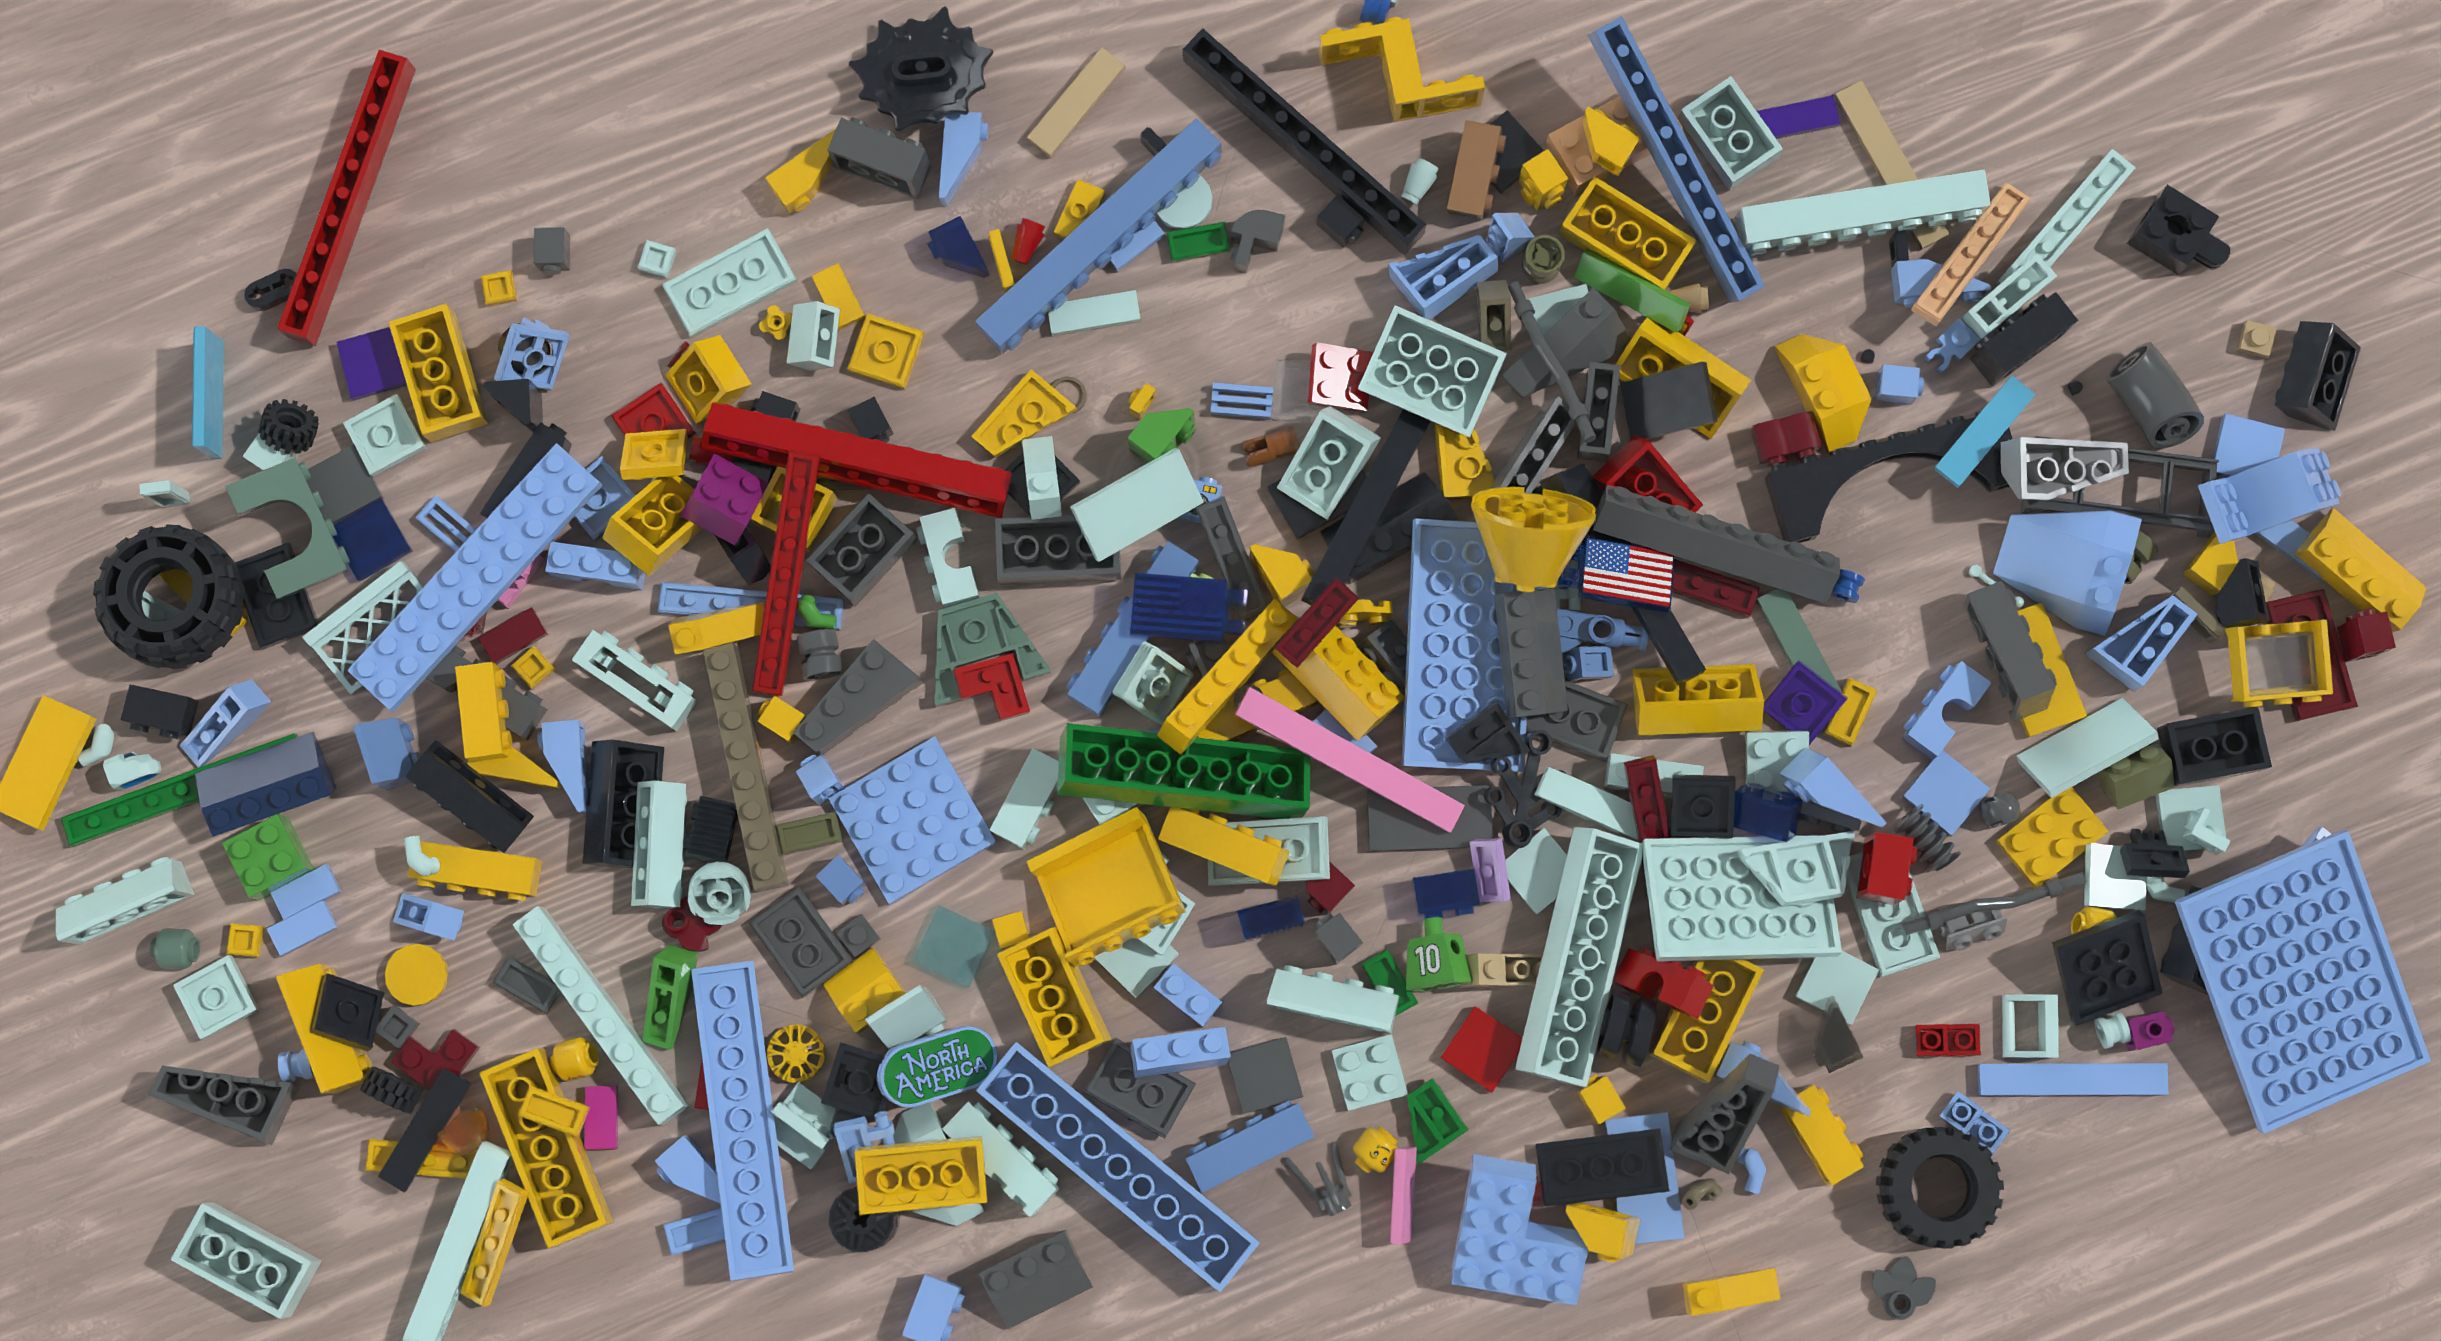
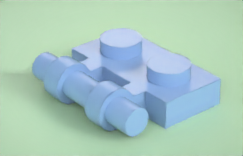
[834,1111,895,1184]

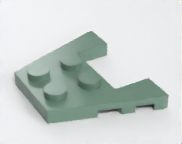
[934,593,1051,707]

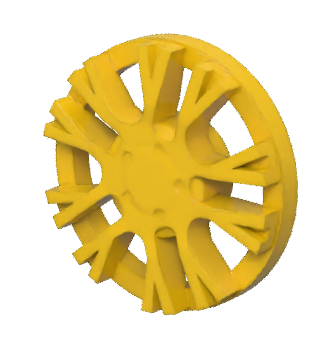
[767,1024,826,1083]

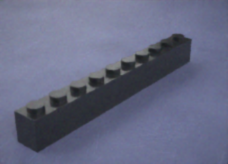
[1182,28,1427,256]

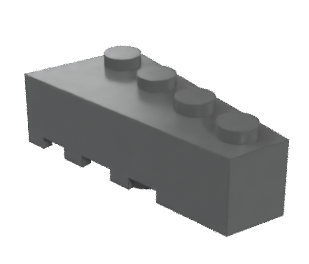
[1964,581,2057,722]
[1670,1054,1780,1174]

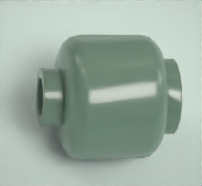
[150,928,200,969]

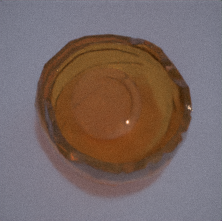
[437,1104,489,1155]

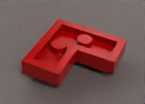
[953,653,1030,722]

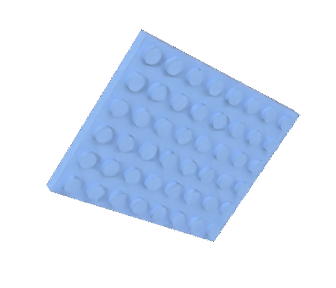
[2174,830,2431,1134]

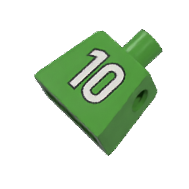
[1406,917,1473,992]

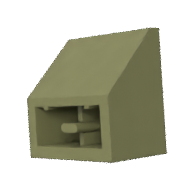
[2096,741,2175,810]

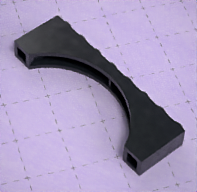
[1764,410,2013,543]

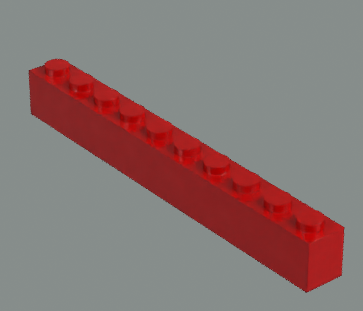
[277,49,416,346]
[702,402,1012,518]

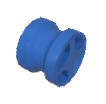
[1359,0,1392,25]
[1831,569,1865,603]

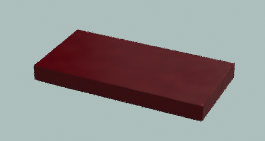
[2266,589,2358,722]

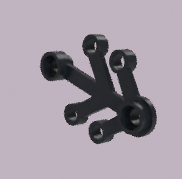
[1484,730,1567,848]

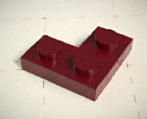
[391,1029,480,1090]

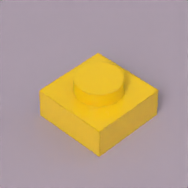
[1128,383,1157,420]

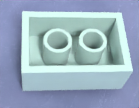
[1679,76,1783,191]

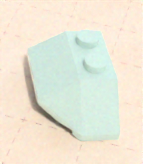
[893,1102,985,1226]

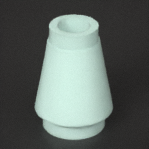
[1401,158,1439,205]

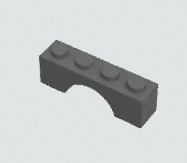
[426,645,548,740]

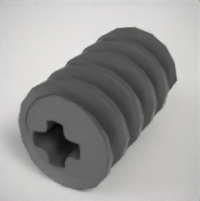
[1894,804,1961,873]

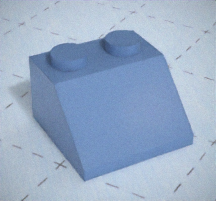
[353,717,421,791]

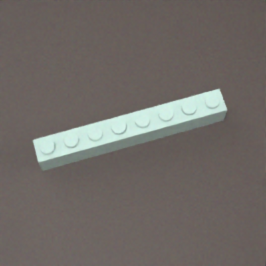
[512,906,689,1125]

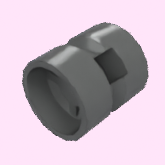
[797,629,843,680]

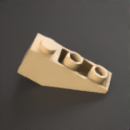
[1459,953,1543,987]

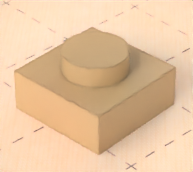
[2237,320,2277,359]

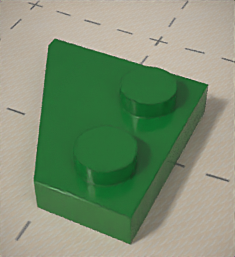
[1407,1078,1469,1164]

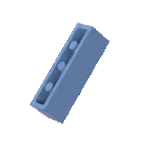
[1186,1100,1315,1193]

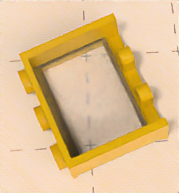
[2224,620,2333,707]

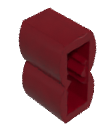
[1750,411,1822,467]

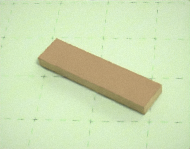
[1027,47,1125,158]

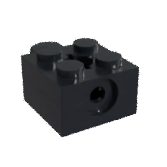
[2127,184,2230,275]
[821,1042,888,1140]

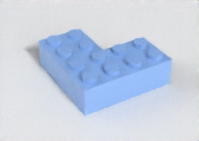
[1451,1154,1588,1306]

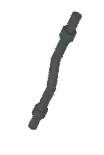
[1508,281,1596,443]
[1903,872,2086,935]

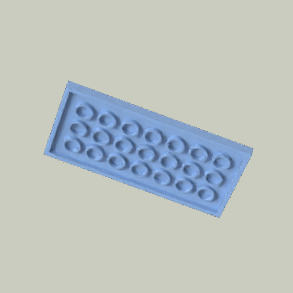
[1401,519,1527,772]

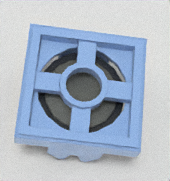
[494,317,570,390]

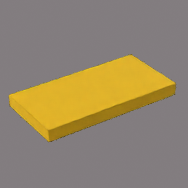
[2017,602,2088,738]
[0,695,97,831]

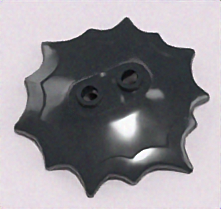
[848,6,994,132]

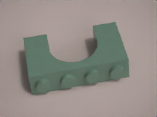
[225,457,350,601]

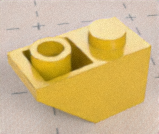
[1582,106,1640,176]

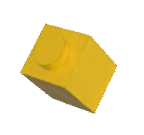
[758,696,807,745]
[1577,1074,1626,1125]

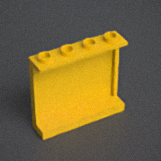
[1026,807,1186,966]

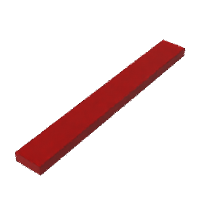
[752,449,821,696]

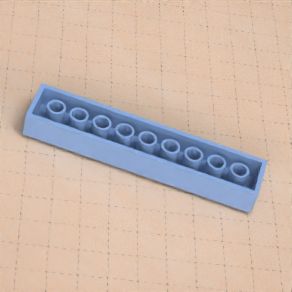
[976,1042,1260,1292]

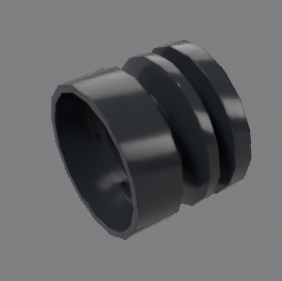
[829,1186,900,1252]

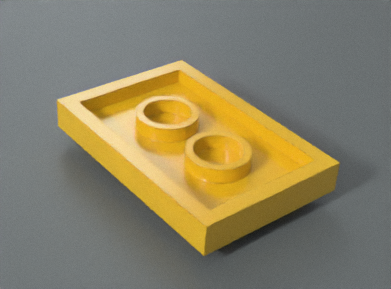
[1996,787,2109,888]

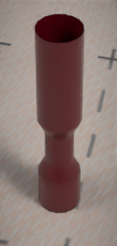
[667,341,690,368]

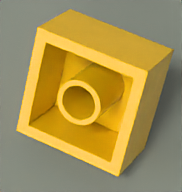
[751,467,838,552]

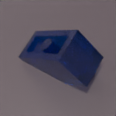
[927,216,990,278]

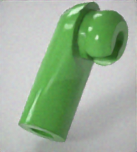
[797,595,837,630]

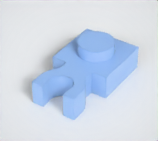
[1924,318,1981,374]

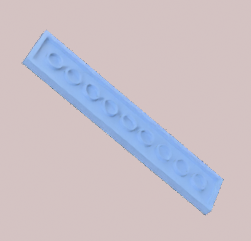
[347,443,603,712]
[691,961,794,1282]

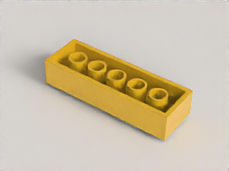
[480,1048,614,1249]

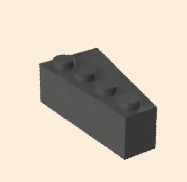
[793,639,924,755]
[148,1066,299,1145]

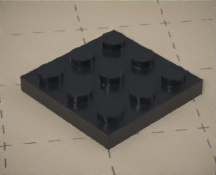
[2052,910,2163,1026]

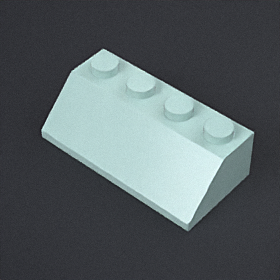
[56,857,195,945]
[1266,965,1399,1034]

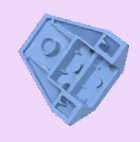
[1993,510,2142,636]

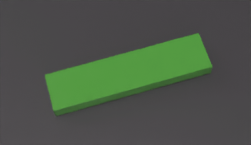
[1574,249,1691,333]

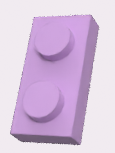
[1470,838,1511,902]

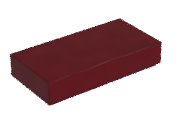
[479,607,549,665]

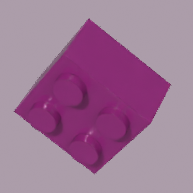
[680,454,769,545]

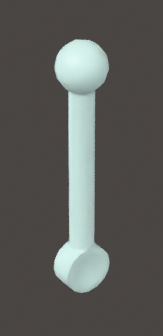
[1969,565,2024,608]

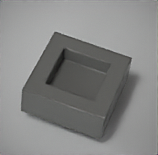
[837,914,881,958]
[376,1005,420,1049]

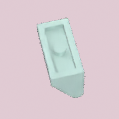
[2002,994,2059,1058]

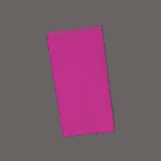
[585,1086,618,1149]

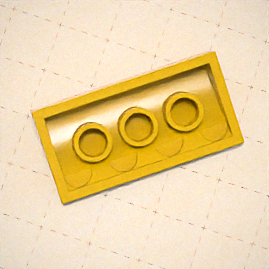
[854,1136,987,1215]

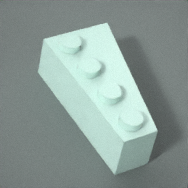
[942,1102,1060,1217]

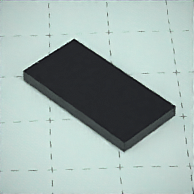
[1536,1128,1670,1207]

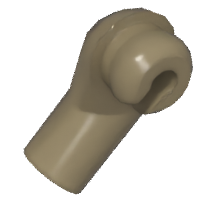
[1682,1178,1723,1210]

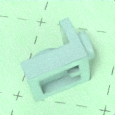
[2183,807,2230,855]

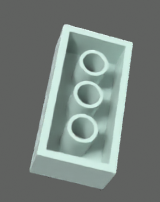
[171,1202,322,1319]

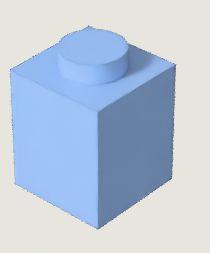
[1875,364,1924,404]

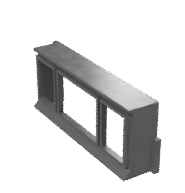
[2021,436,2219,538]

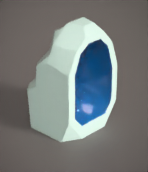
[103,752,161,791]

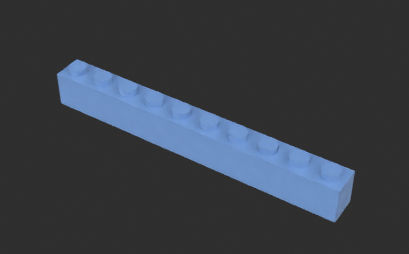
[1587,16,1765,303]
[975,118,1222,354]

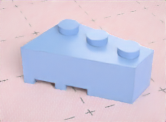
[1388,235,1498,320]
[2084,595,2198,691]

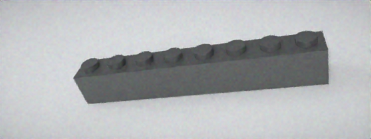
[1593,485,1840,603]

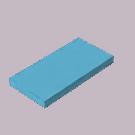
[192,326,224,459]

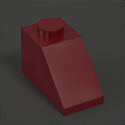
[1306,861,1355,914]

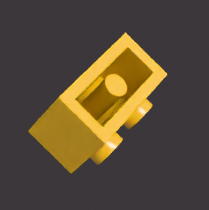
[1518,149,1568,211]

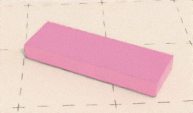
[1390,1146,1417,1245]

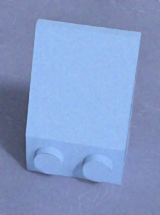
[1779,748,1886,827]

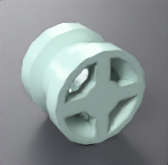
[2095,1012,2131,1049]

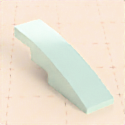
[1535,767,1638,842]

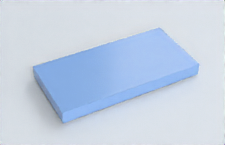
[1605,1112,1685,1244]

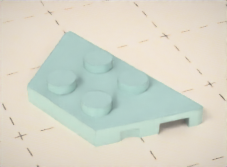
[1738,831,1855,907]

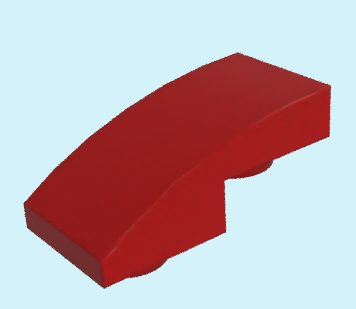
[1915,1024,1981,1056]

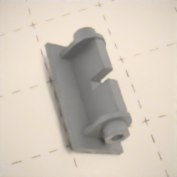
[1939,909,2007,952]

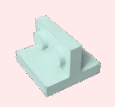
[772,1082,836,1170]

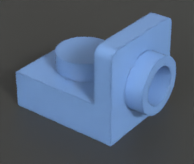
[1563,646,1614,682]

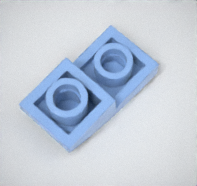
[1939,1091,2010,1157]

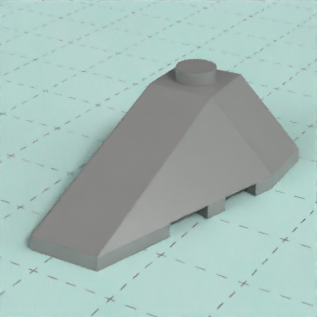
[2001,437,2129,501]

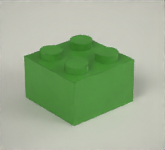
[222,814,314,900]

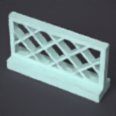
[303,561,423,695]

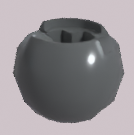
[1980,792,2021,828]

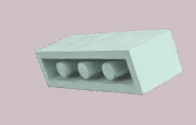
[631,780,687,908]

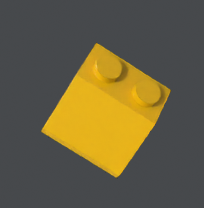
[665,335,752,425]
[1249,544,1315,607]
[823,947,907,1034]
[1566,1202,1641,1263]

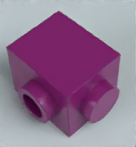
[2126,1011,2174,1051]

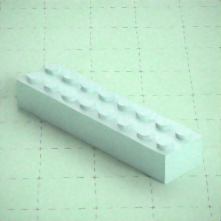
[1734,169,1991,256]
[1515,827,1643,1088]

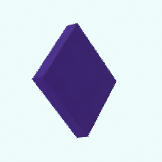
[336,327,407,401]
[1764,660,1848,745]

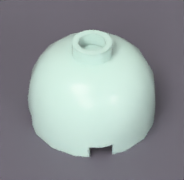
[688,861,751,925]

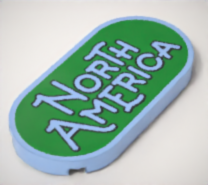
[877,1026,997,1107]

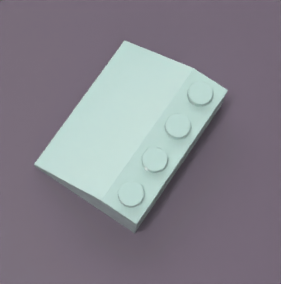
[1358,305,1507,438]

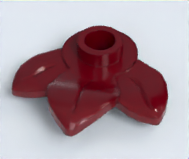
[662,895,723,952]

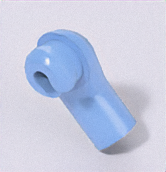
[1737,1148,1766,1195]

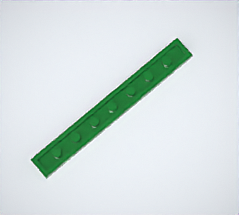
[60,733,298,847]

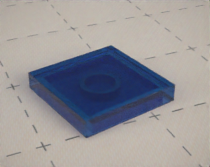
[333,498,413,582]

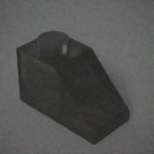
[1812,996,1864,1073]

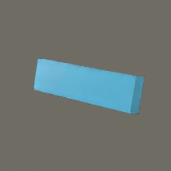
[1934,375,2036,488]

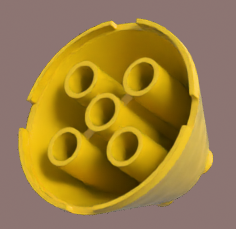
[1471,487,1596,592]

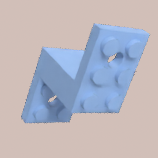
[2198,447,2341,544]

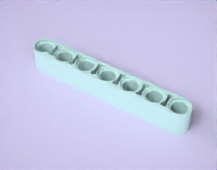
[402,1141,513,1341]

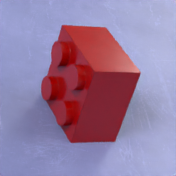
[1856,832,1917,905]

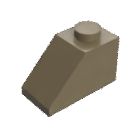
[1476,280,1511,351]

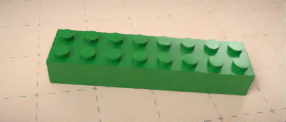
[1057,723,1310,819]

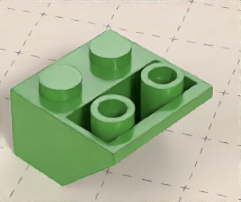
[1128,408,1196,463]

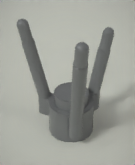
[1284,1142,1352,1216]

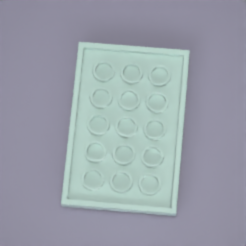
[1642,835,1842,961]

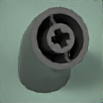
[2106,342,2204,448]

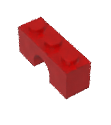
[1613,948,1714,1020]

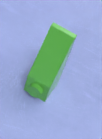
[642,945,698,1050]

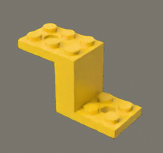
[1319,17,1485,123]

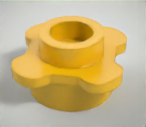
[759,305,792,340]

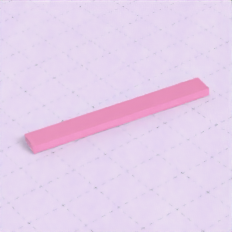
[1234,687,1465,833]

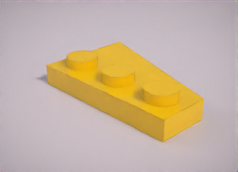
[1434,423,1495,500]

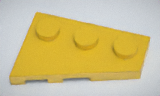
[971,369,1077,458]

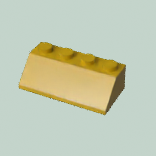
[1615,317,1751,439]
[2294,508,2427,632]
[1632,664,1764,736]
[997,927,1112,1068]
[276,963,372,1094]

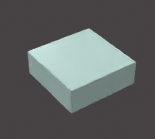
[637,240,677,279]

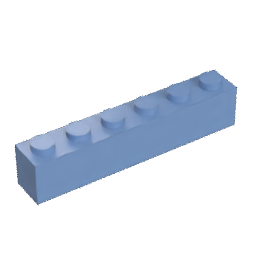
[1066,541,1199,718]

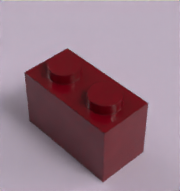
[2337,609,2396,662]

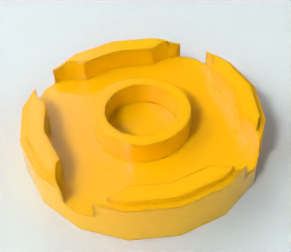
[385,944,448,1006]

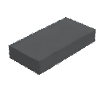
[492,956,561,1014]

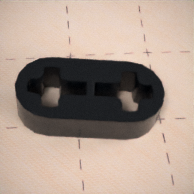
[244,268,297,311]

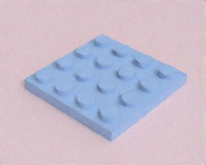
[828,736,997,905]

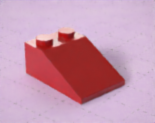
[1592,435,1703,513]

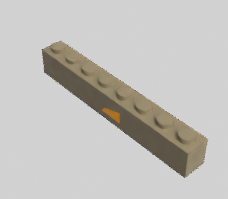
[703,643,789,892]

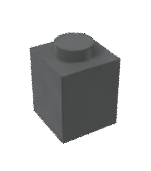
[534,227,570,275]

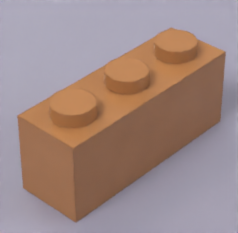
[1447,120,1506,220]

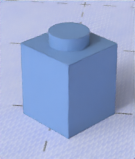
[816,855,867,905]

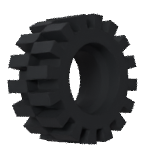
[258,399,319,454]
[360,1066,423,1114]

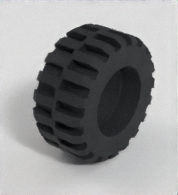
[1876,1127,2004,1249]

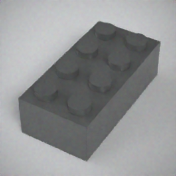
[995,515,1121,585]

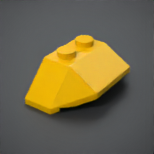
[1774,334,1872,454]

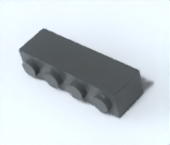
[1489,396,1575,493]

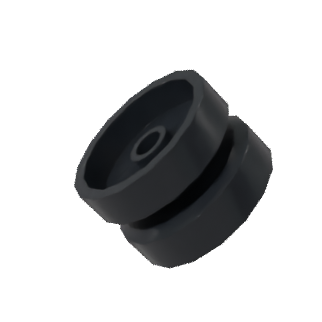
[1597,990,1658,1067]

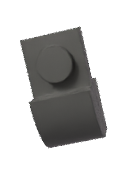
[1230,210,1285,273]

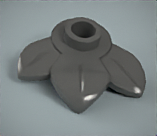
[1872,1256,1936,1320]

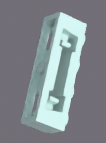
[572,630,698,731]

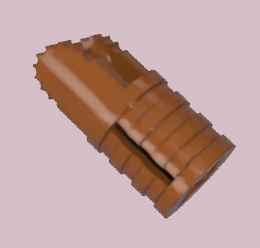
[1241,427,1299,467]

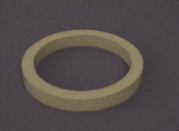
[1051,376,1087,414]

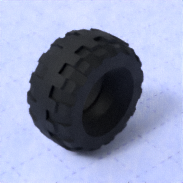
[93,524,245,669]

